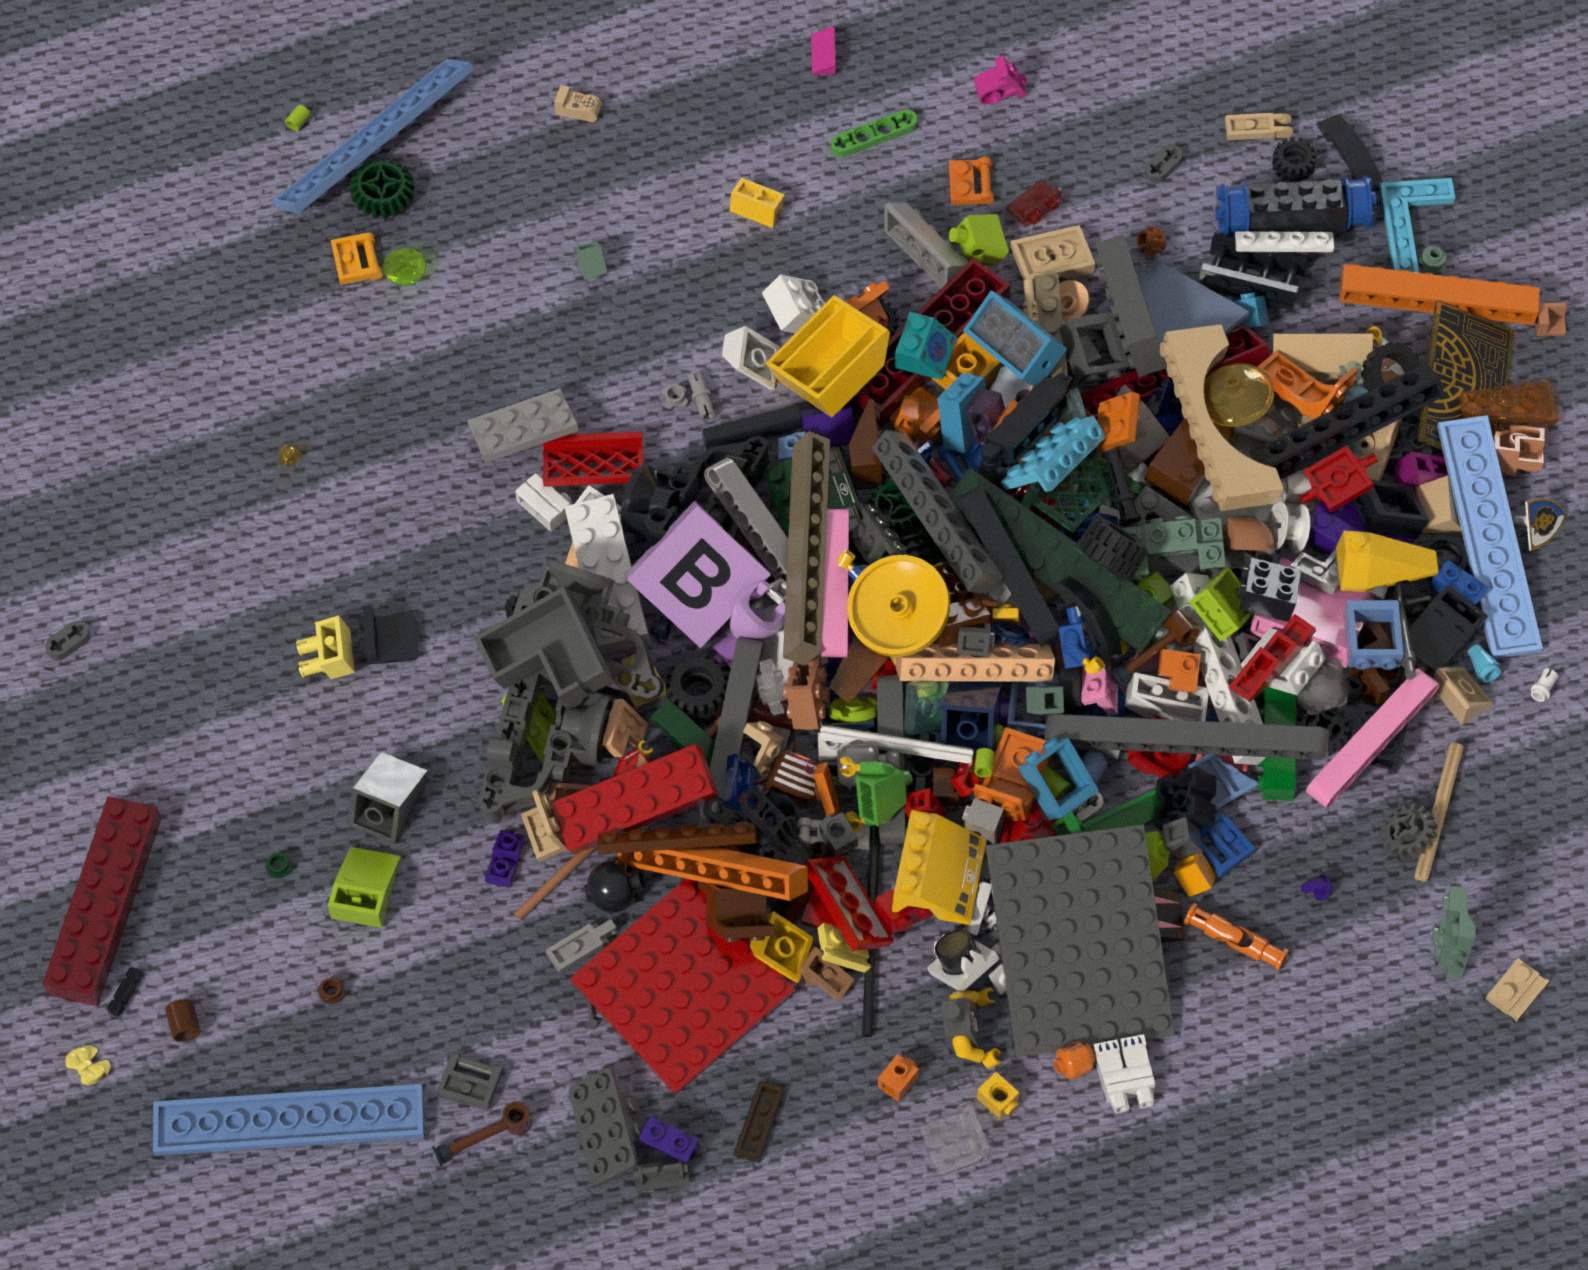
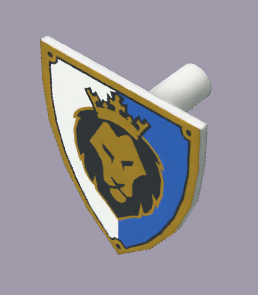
[1514,498,1567,551]

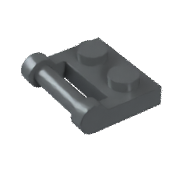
[436,1051,504,1111]

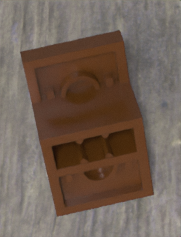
[1347,622,1398,708]
[698,881,775,942]

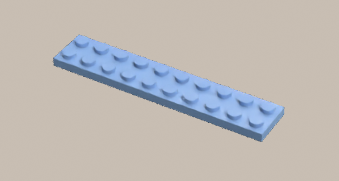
[1437,415,1543,659]

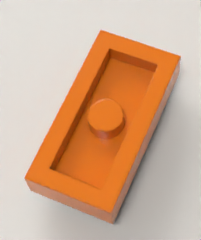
[813,762,842,817]

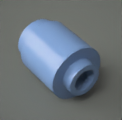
[1081,751,1108,785]

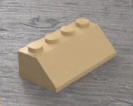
[1270,334,1373,386]

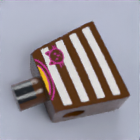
[761,743,818,809]

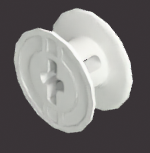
[1267,501,1310,554]

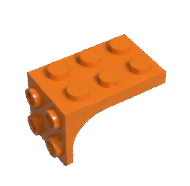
[1253,351,1358,420]
[973,727,1051,821]

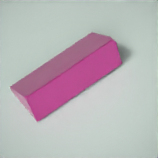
[811,27,836,75]

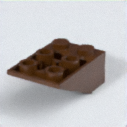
[849,399,886,490]
[934,563,990,648]

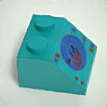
[895,312,957,380]

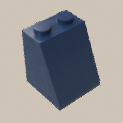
[941,681,1002,754]

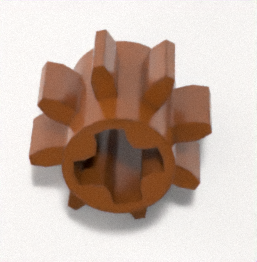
[1136,225,1167,258]

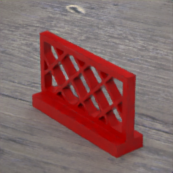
[543,431,644,487]

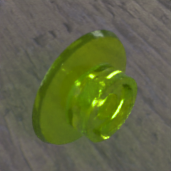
[383,248,426,285]

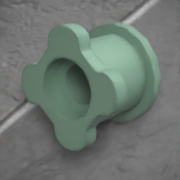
[1418,246,1447,274]

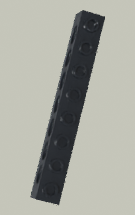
[1249,362,1445,480]

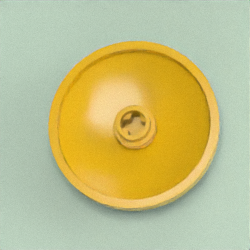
[847,555,950,657]

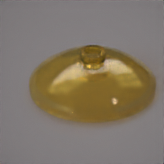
[1204,363,1274,427]

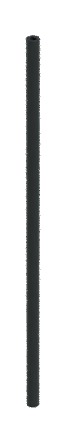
[862,722,880,1037]

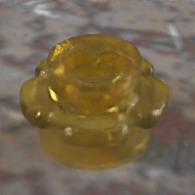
[278,444,301,467]

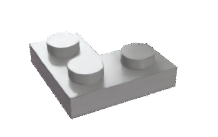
[1290,549,1340,595]

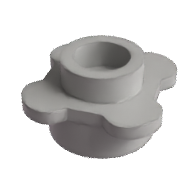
[662,384,688,409]

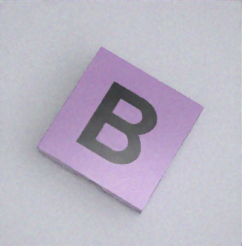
[624,501,771,648]

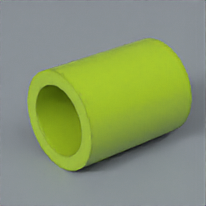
[285,105,311,132]
[974,748,995,778]

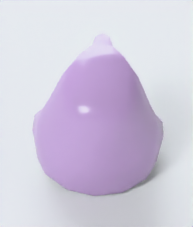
[730,580,785,640]

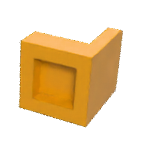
[1173,852,1216,897]

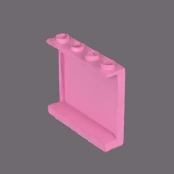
[1249,558,1377,668]

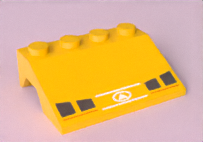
[892,810,987,925]

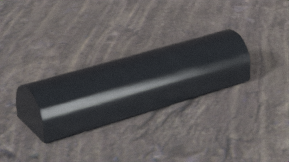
[702,405,803,450]

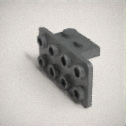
[569,1068,647,1185]

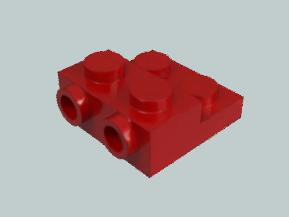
[1126,714,1192,778]

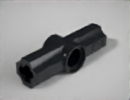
[908,731,936,793]

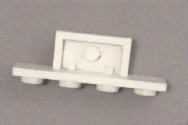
[1235,231,1334,255]

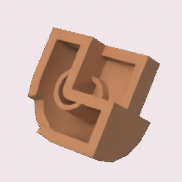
[1494,425,1545,477]
[1222,515,1275,551]

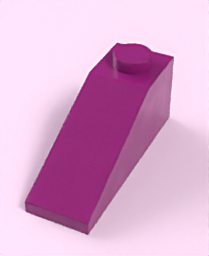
[1394,452,1448,490]

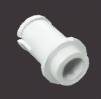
[1531,669,1559,702]

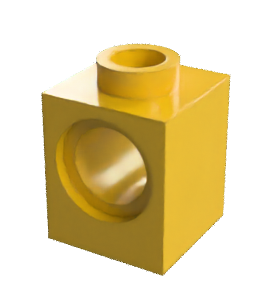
[977,1072,1019,1120]

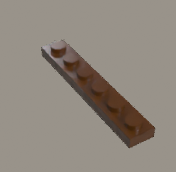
[597,822,756,855]

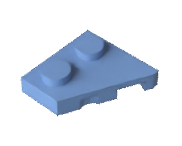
[1188,754,1258,810]

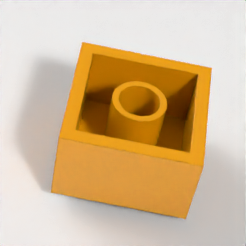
[932,332,1002,390]

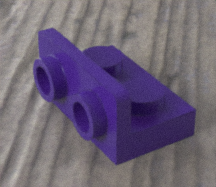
[639,1116,701,1163]

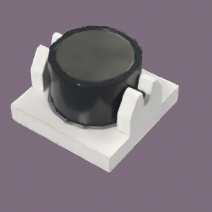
[927,930,999,992]

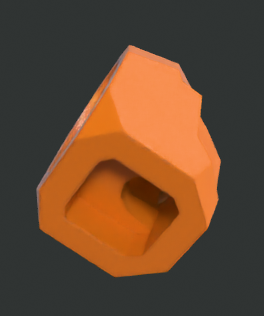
[893,396,925,437]

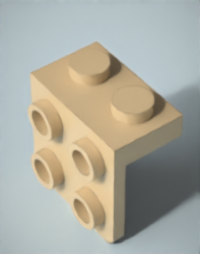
[521,789,568,862]

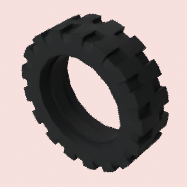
[1361,342,1421,391]

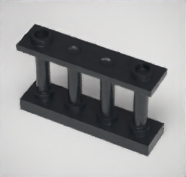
[1199,233,1308,311]

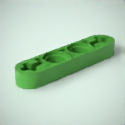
[831,109,917,158]

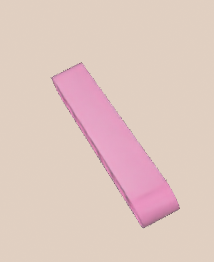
[821,509,849,657]
[1306,668,1439,808]

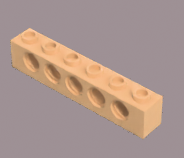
[895,644,1055,682]

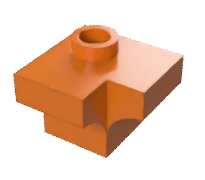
[1158,649,1201,693]

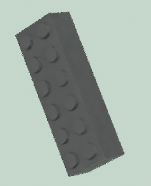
[1094,234,1167,377]

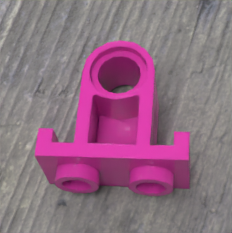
[974,55,1028,105]

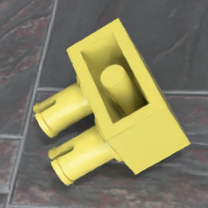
[296,616,355,679]

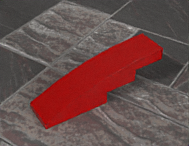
[1229,614,1316,702]

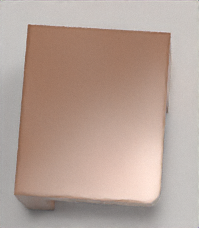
[1535,303,1567,336]

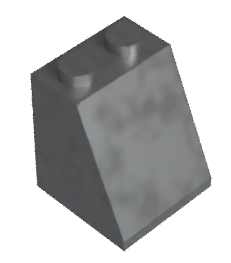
[1094,385,1170,475]
[349,752,428,844]

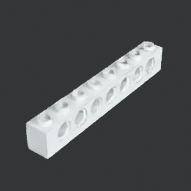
[1170,573,1267,765]

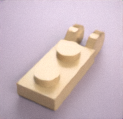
[1224,113,1294,141]

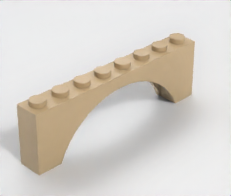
[1160,324,1284,511]

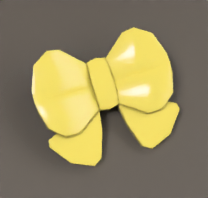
[65,1045,111,1085]

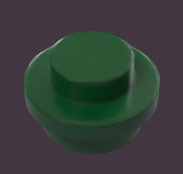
[265,853,292,878]

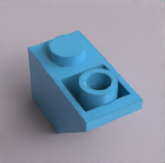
[1226,292,1270,328]

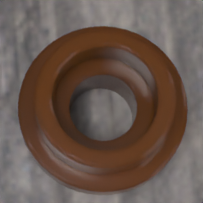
[318,978,345,1004]

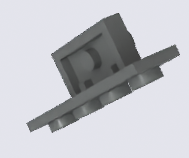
[850,501,908,564]

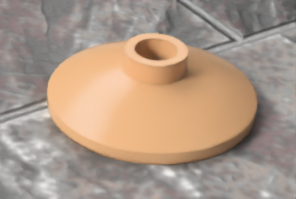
[1059,280,1090,324]

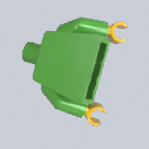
[840,757,913,832]

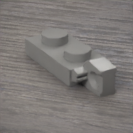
[545,919,618,975]

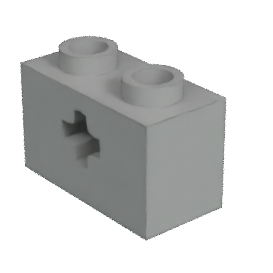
[962,798,1004,845]

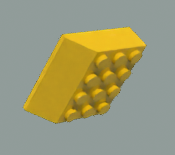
[765,295,890,418]

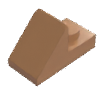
[800,947,854,1001]

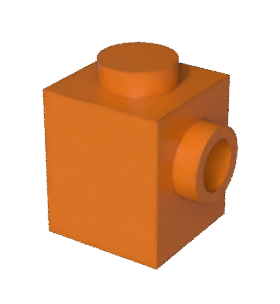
[878,1054,919,1102]

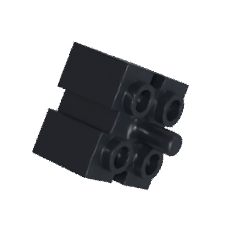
[1384,411,1433,473]
[1155,766,1217,831]

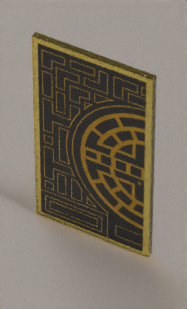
[1418,300,1514,449]

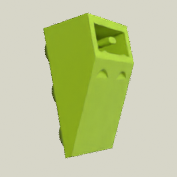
[328,847,401,928]

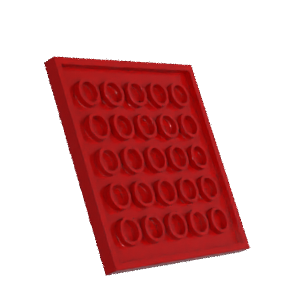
[570,879,795,1095]

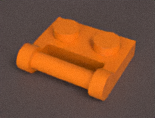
[949,157,994,205]

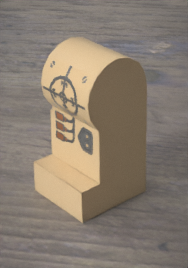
[554,85,603,122]

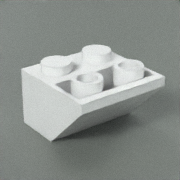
[762,275,825,333]

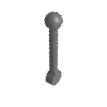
[587,1000,598,1030]

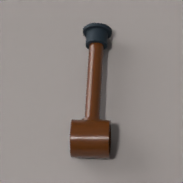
[1110,610,1201,688]
[432,1101,532,1166]

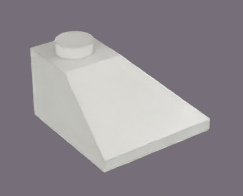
[722,326,780,390]

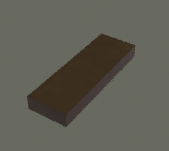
[734,1081,785,1163]

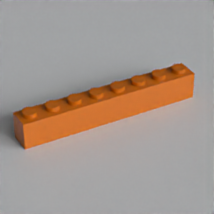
[1339,264,1540,325]
[617,846,808,901]

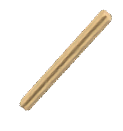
[1414,742,1464,882]

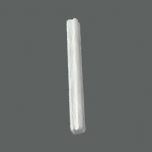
[820,725,974,764]

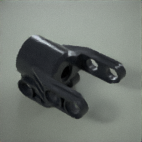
[703,789,813,865]

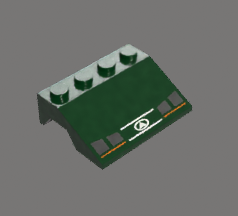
[764,447,864,541]

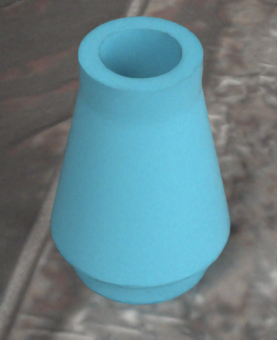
[1468,644,1501,683]

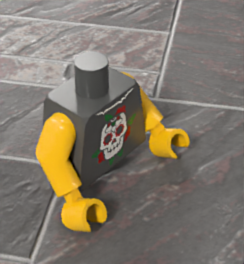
[941,988,1002,1069]

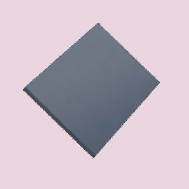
[1094,259,1250,344]

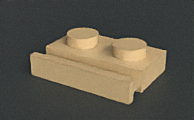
[1486,958,1549,1022]

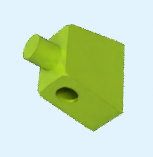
[949,214,1009,266]

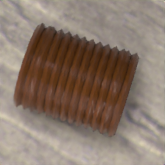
[165,999,201,1042]

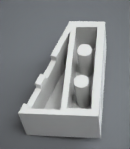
[1124,673,1209,721]

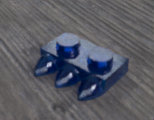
[724,753,761,812]

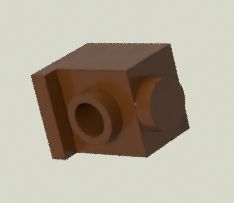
[933,766,959,807]

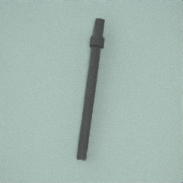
[1391,581,1416,680]

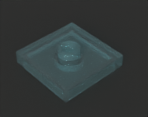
[904,681,950,735]

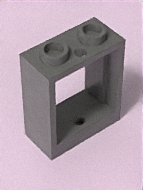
[1059,311,1129,384]

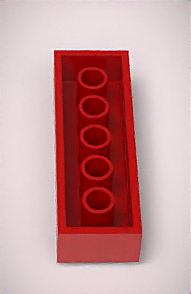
[551,744,719,854]

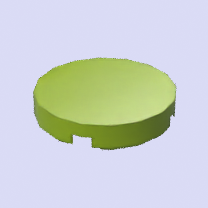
[828,696,877,722]

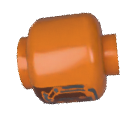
[1054,1040,1095,1080]

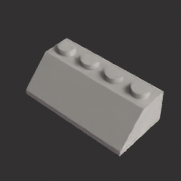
[884,202,968,288]

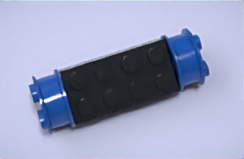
[1215,176,1376,236]

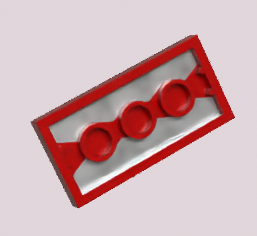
[804,856,894,951]

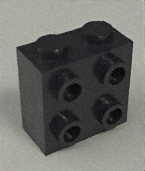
[1237,557,1301,622]
[1351,703,1408,771]

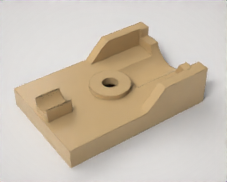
[1010,225,1095,284]
[1347,419,1402,481]

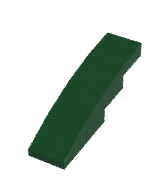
[651,699,744,782]

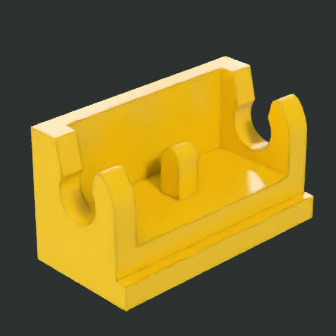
[729,178,785,228]

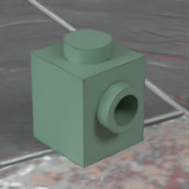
[573,241,608,281]
[1026,685,1064,715]

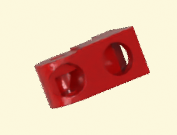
[950,754,985,797]
[905,788,946,818]

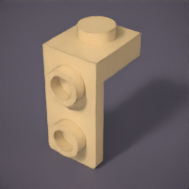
[743,721,784,783]

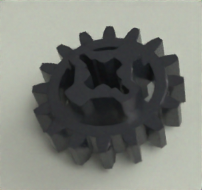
[1296,701,1351,756]

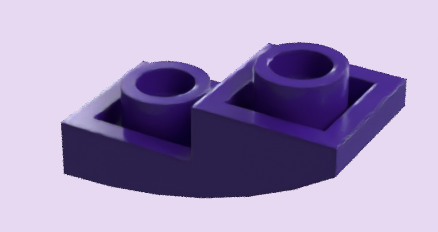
[485,830,525,888]

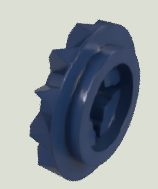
[990,622,1030,647]

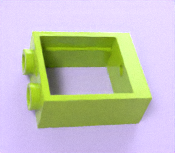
[1189,566,1253,642]

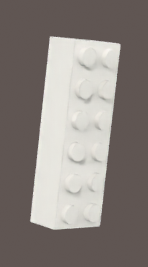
[564,494,651,655]

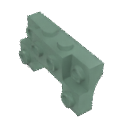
[1122,516,1226,579]
[1432,886,1476,979]

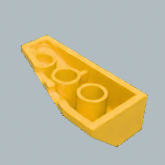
[1336,531,1438,592]

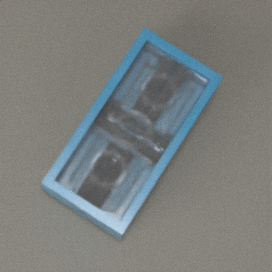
[963,290,1067,386]

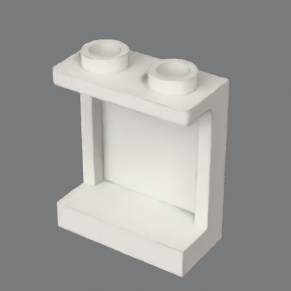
[1241,628,1326,695]

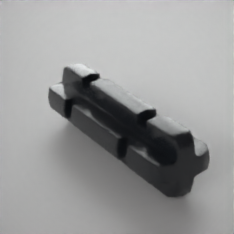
[107,967,143,1017]

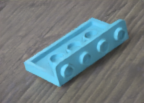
[1001,416,1105,492]

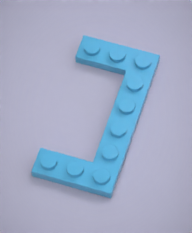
[1379,178,1455,311]

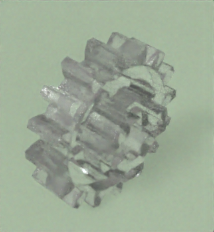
[756,658,786,715]

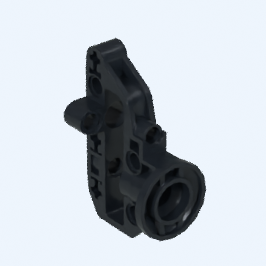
[621,436,769,547]

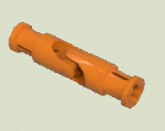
[1184,903,1289,971]

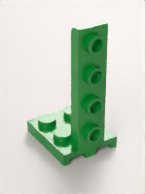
[1050,789,1161,836]

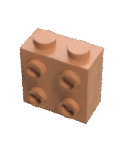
[783,657,830,730]

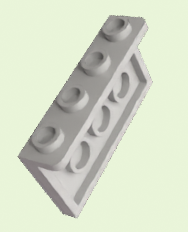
[467,388,579,463]

